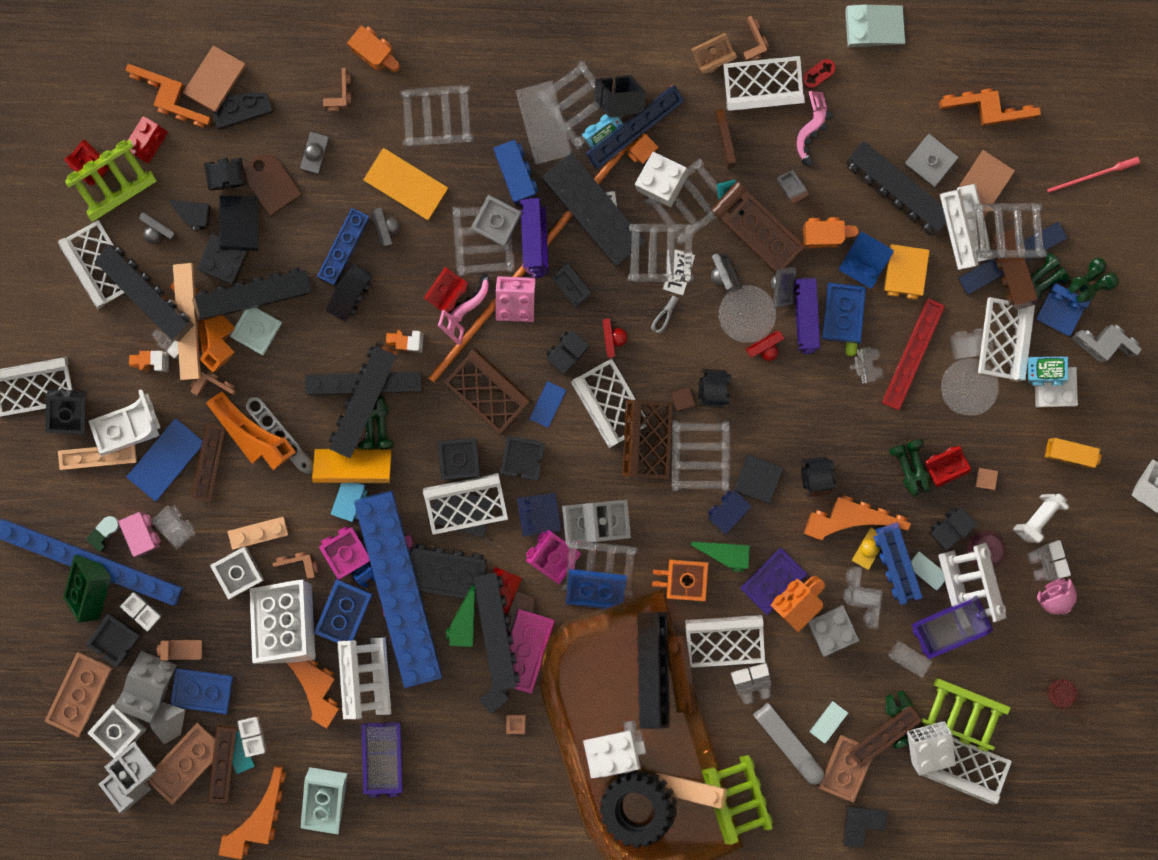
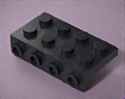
[410,544,487,601]

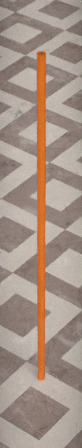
[429,85,672,383]

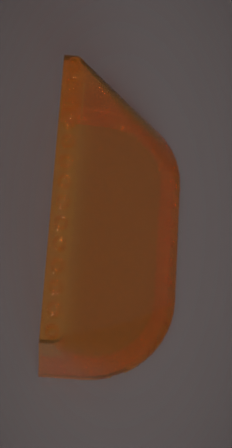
[540,589,744,860]

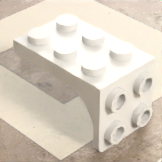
[89,389,161,457]

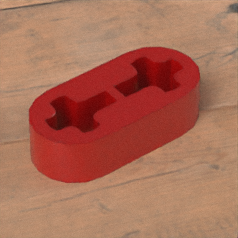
[802,59,835,89]

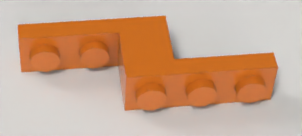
[125,64,212,128]
[939,88,1041,126]

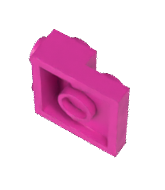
[319,526,370,580]
[526,530,581,584]

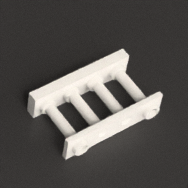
[940,184,993,269]
[1013,494,1069,543]
[938,543,1006,629]
[338,637,391,719]

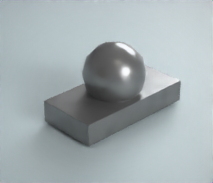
[300,132,329,174]
[776,170,809,203]
[371,208,400,249]
[139,213,177,244]
[710,253,742,291]
[770,267,796,307]

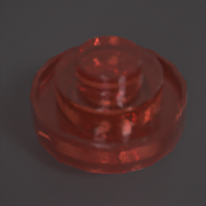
[1048,679,1077,708]

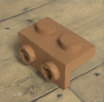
[691,33,737,74]

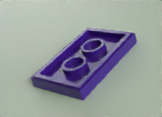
[740,547,808,615]

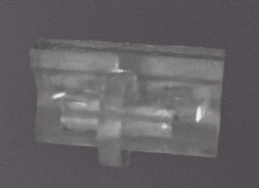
[850,347,883,383]

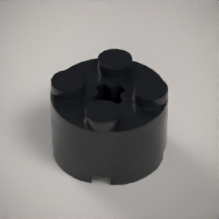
[204,158,246,191]
[698,369,731,408]
[801,456,836,497]

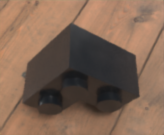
[326,264,373,322]
[929,507,978,550]
[842,805,887,848]

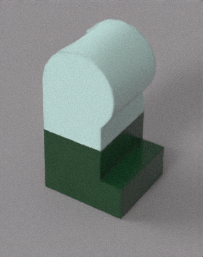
[85,516,120,552]

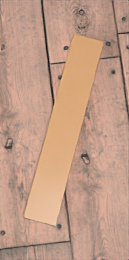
[173,263,201,380]

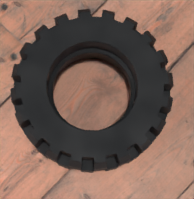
[600,770,677,848]

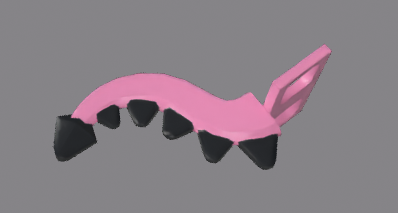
[796,91,834,167]
[438,273,490,345]

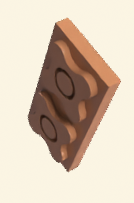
[44,652,113,738]
[147,722,215,805]

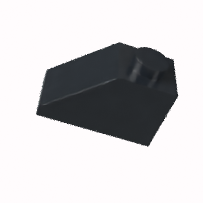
[170,200,211,231]

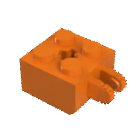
[347,25,400,72]
[803,217,859,248]
[652,560,708,601]
[770,576,825,632]

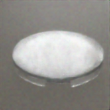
[719,285,776,343]
[941,358,999,416]

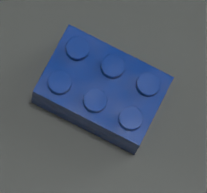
[494,140,538,206]
[314,579,373,643]

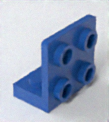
[839,232,894,289]
[1036,284,1091,336]

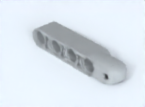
[246,398,313,475]
[753,702,824,785]

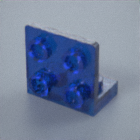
[517,493,561,536]

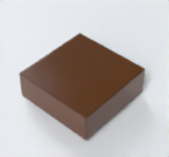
[671,387,695,411]

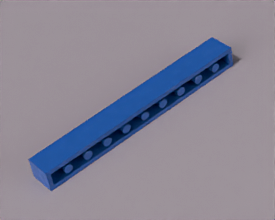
[0,519,184,606]

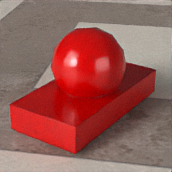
[602,319,628,359]
[745,331,784,361]

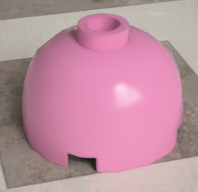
[1037,578,1077,615]

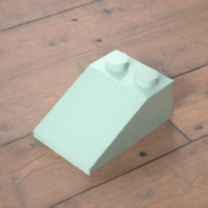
[845,5,905,48]
[301,767,347,834]

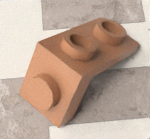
[742,16,769,61]
[323,68,351,112]
[190,371,237,396]
[272,552,319,579]
[157,640,202,660]

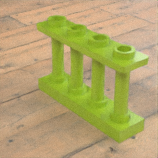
[65,139,157,222]
[921,679,1010,752]
[701,755,773,844]

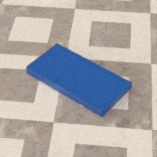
[127,418,202,502]

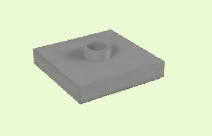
[904,134,958,187]
[470,195,522,247]

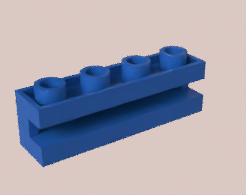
[317,208,370,286]
[874,522,922,605]

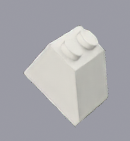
[1132,460,1158,513]

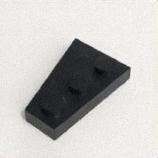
[212,93,273,130]

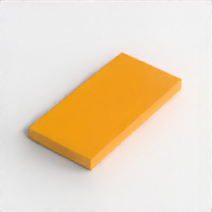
[363,148,448,221]
[312,449,392,483]

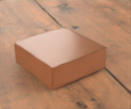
[975,468,998,490]
[506,714,526,734]

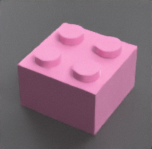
[118,512,161,557]

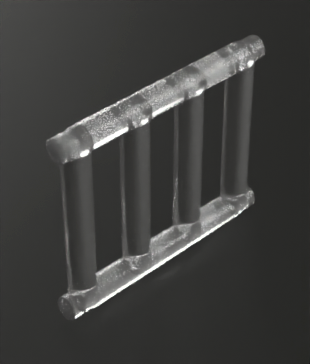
[537,61,623,149]
[400,85,473,146]
[645,158,718,245]
[453,203,514,277]
[972,203,1047,258]
[628,224,696,282]
[672,420,730,492]
[562,540,638,598]

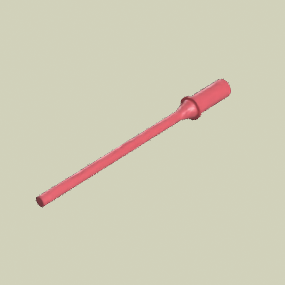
[1047,157,1140,193]

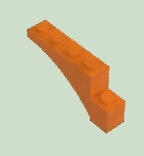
[170,282,235,373]
[206,391,296,470]
[803,495,911,541]
[287,660,340,729]
[219,765,286,859]

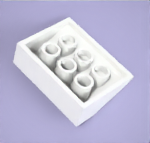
[250,580,315,664]

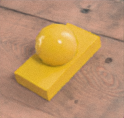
[851,527,881,570]

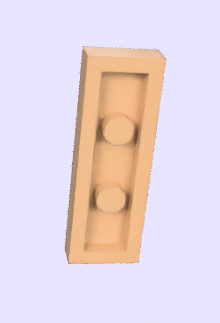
[228,517,289,550]

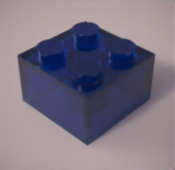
[707,490,752,534]

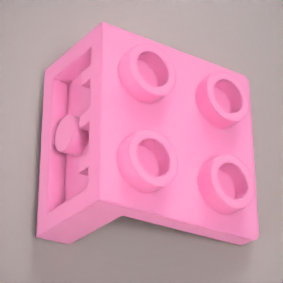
[496,276,535,322]

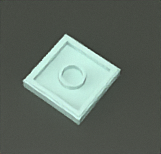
[230,308,282,356]

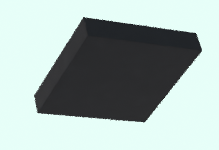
[734,454,783,504]

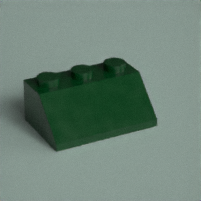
[63,555,111,623]

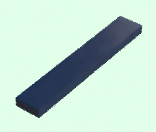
[586,85,684,169]
[958,222,1067,295]

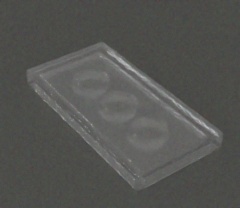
[516,81,572,165]

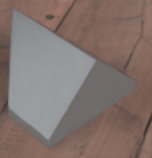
[150,702,185,744]

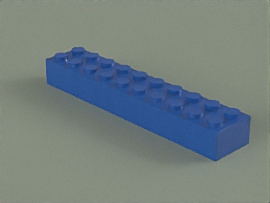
[354,490,443,688]

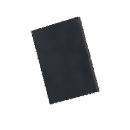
[219,195,259,251]
[428,493,492,537]

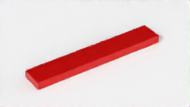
[881,298,945,411]

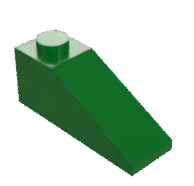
[691,542,749,572]
[446,586,475,647]

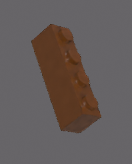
[990,228,1038,311]

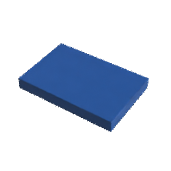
[822,283,866,344]
[566,569,627,611]
[170,668,233,714]

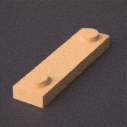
[58,444,137,470]
[655,773,727,808]

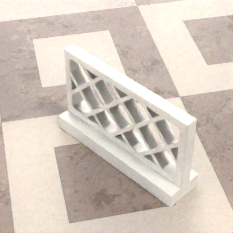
[723,56,805,111]
[58,220,125,309]
[978,297,1035,382]
[0,357,73,416]
[571,358,648,448]
[423,473,508,535]
[685,615,765,667]
[922,737,1012,805]

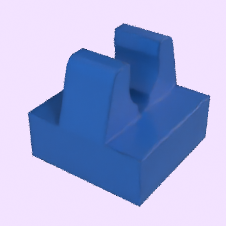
[351,563,375,588]

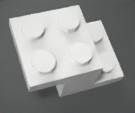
[583,730,641,778]

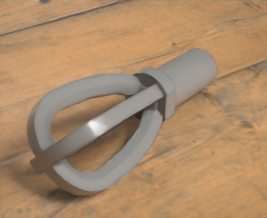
[651,295,679,334]

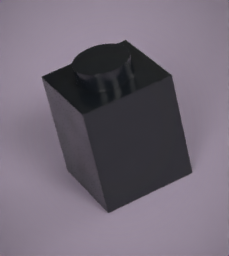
[479,687,509,714]

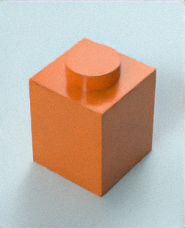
[625,133,659,164]

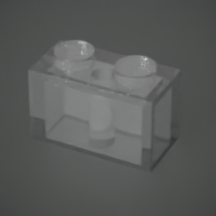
[950,328,994,360]
[151,505,196,549]
[887,640,932,678]

